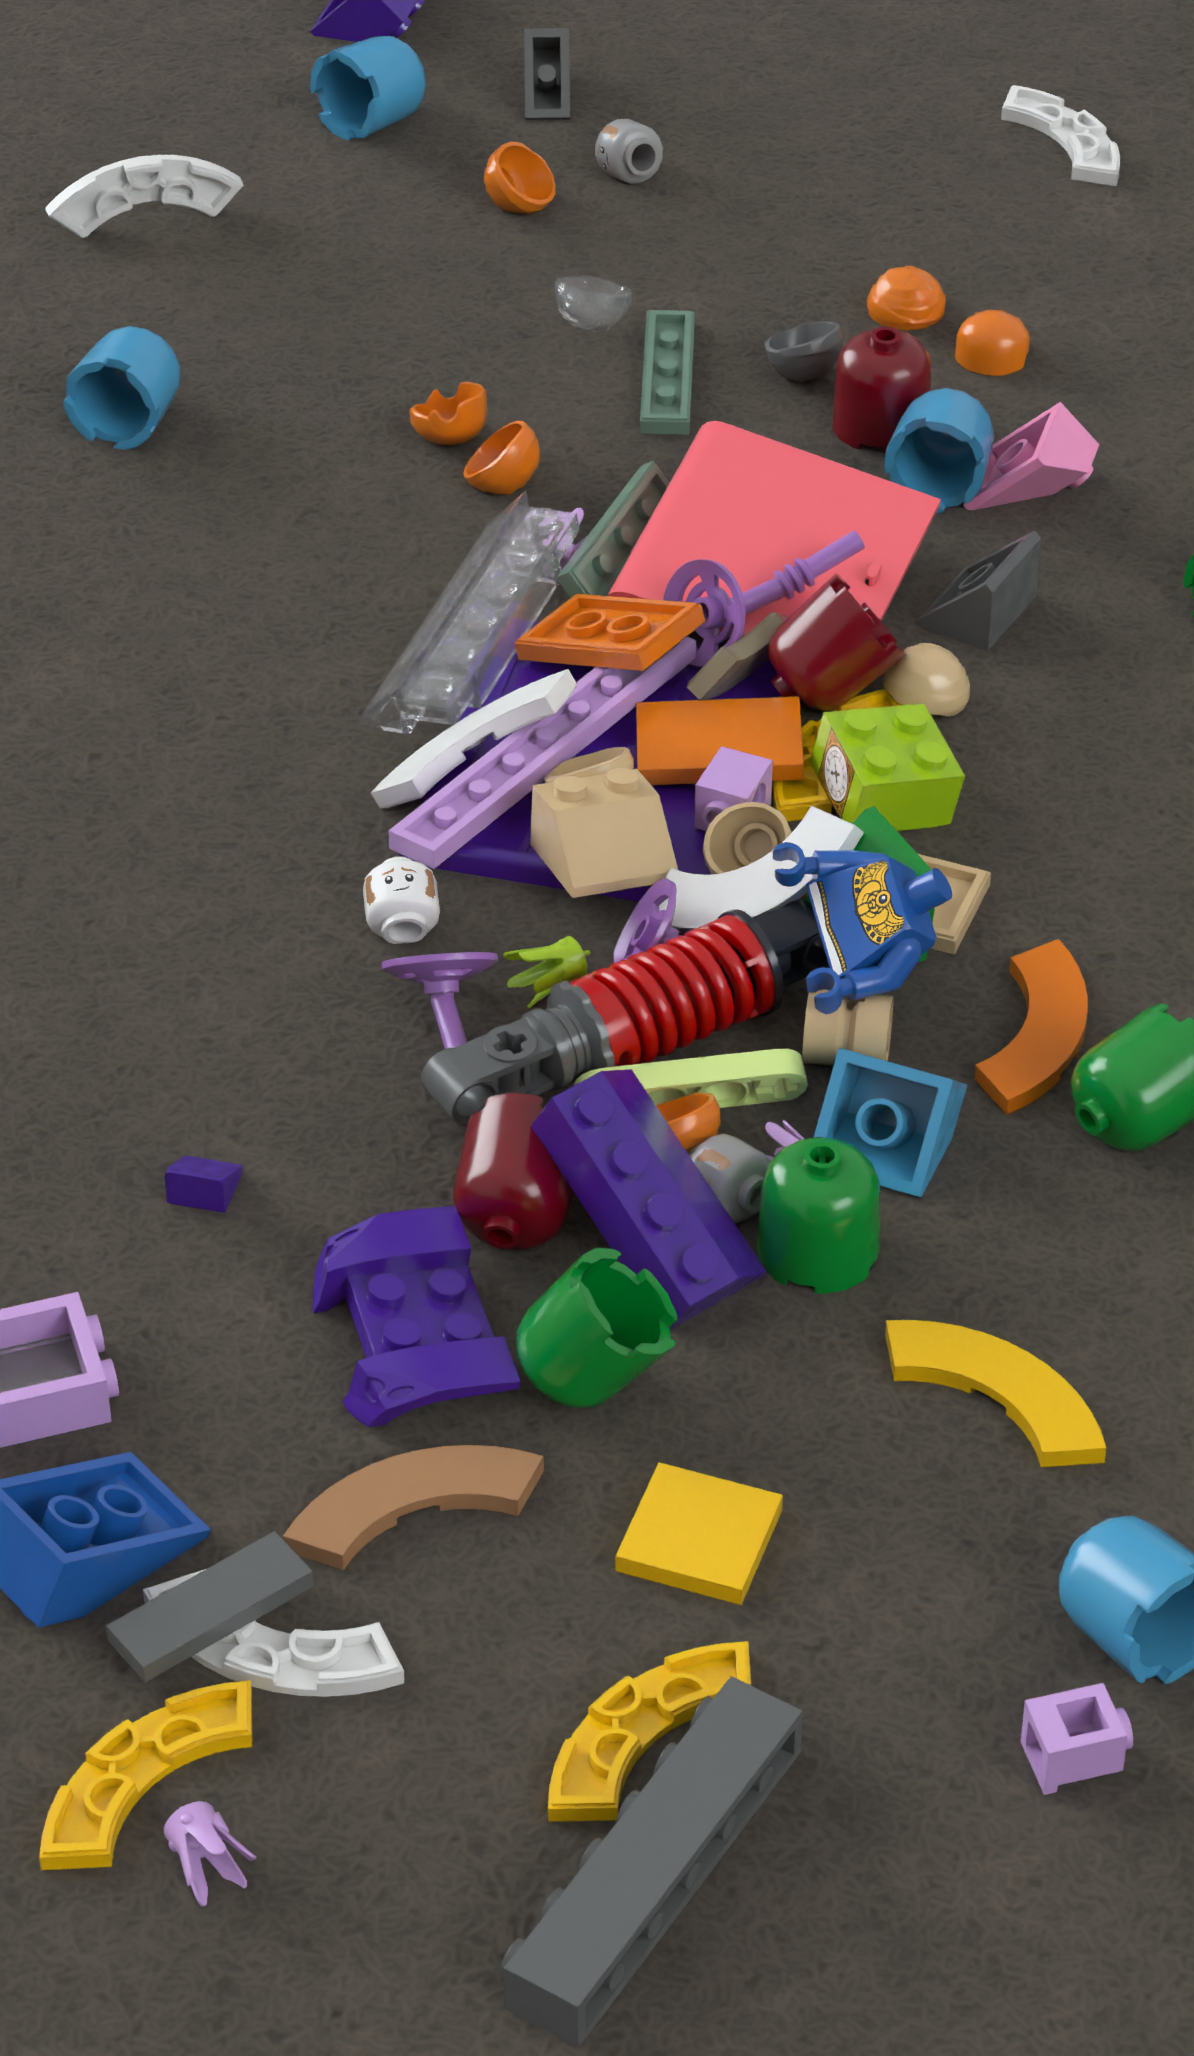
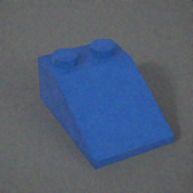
[0,1452,211,1628]

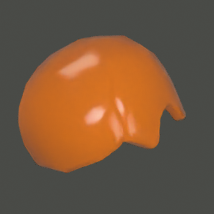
[955,310,1030,376]
[410,382,487,445]

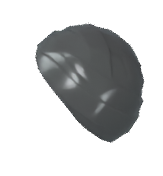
[765,321,844,383]

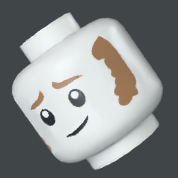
[363,857,440,944]

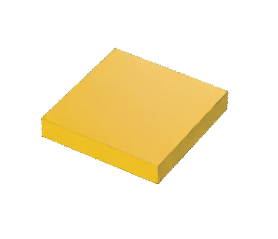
[615,1462,783,1605]

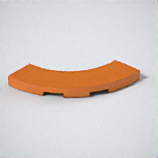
[974,939,1088,1115]

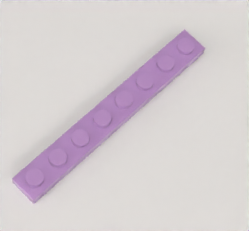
[389,637,696,869]

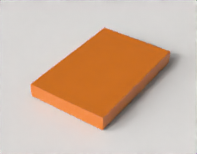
[514,594,705,671]
[636,696,804,785]

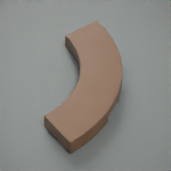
[283,1445,544,1570]

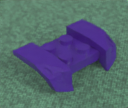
[312,1206,521,1427]

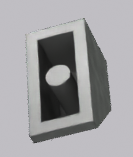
[524,28,570,119]

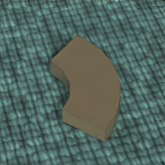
[687,612,788,700]

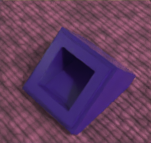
[164,1155,243,1213]

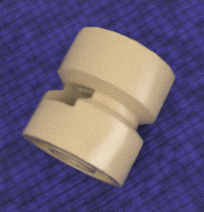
[802,989,894,1067]

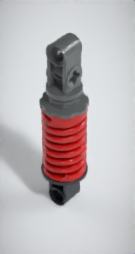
[421,899,830,1126]

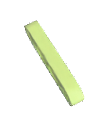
[574,1049,808,1108]

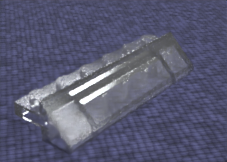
[359,491,580,735]

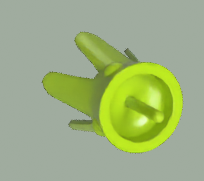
[503,936,591,1008]

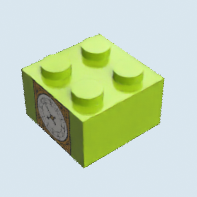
[810,703,965,831]

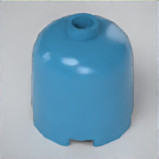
[310,36,426,141]
[63,326,181,450]
[884,388,994,513]
[1059,1516,1194,1684]

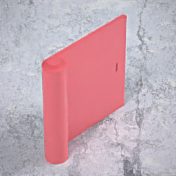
[607,421,941,638]

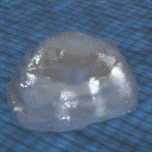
[554,275,633,332]

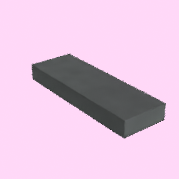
[106,1531,314,1683]

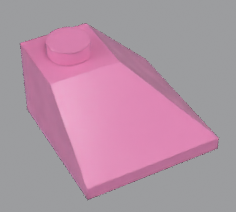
[963,402,1099,510]

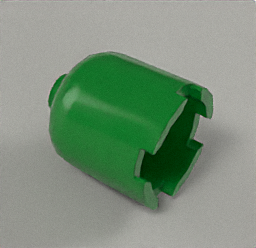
[1071,1003,1194,1152]
[757,1137,880,1294]
[516,1248,677,1408]

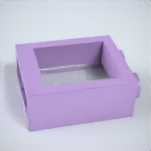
[0,1292,119,1448]

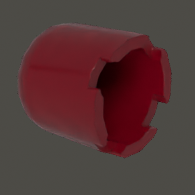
[832,327,931,453]
[768,574,907,711]
[453,1093,574,1250]

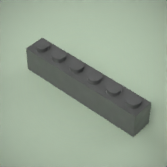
[500,1676,803,2048]

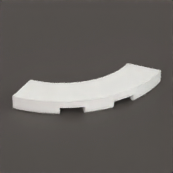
[1001,85,1120,186]
[46,155,244,238]
[371,669,577,809]
[659,806,864,934]
[143,1569,404,1697]

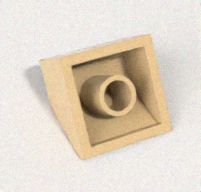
[530,768,678,898]

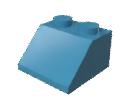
[813,1048,967,1197]

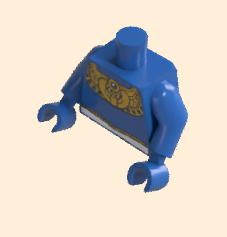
[772,842,952,1014]

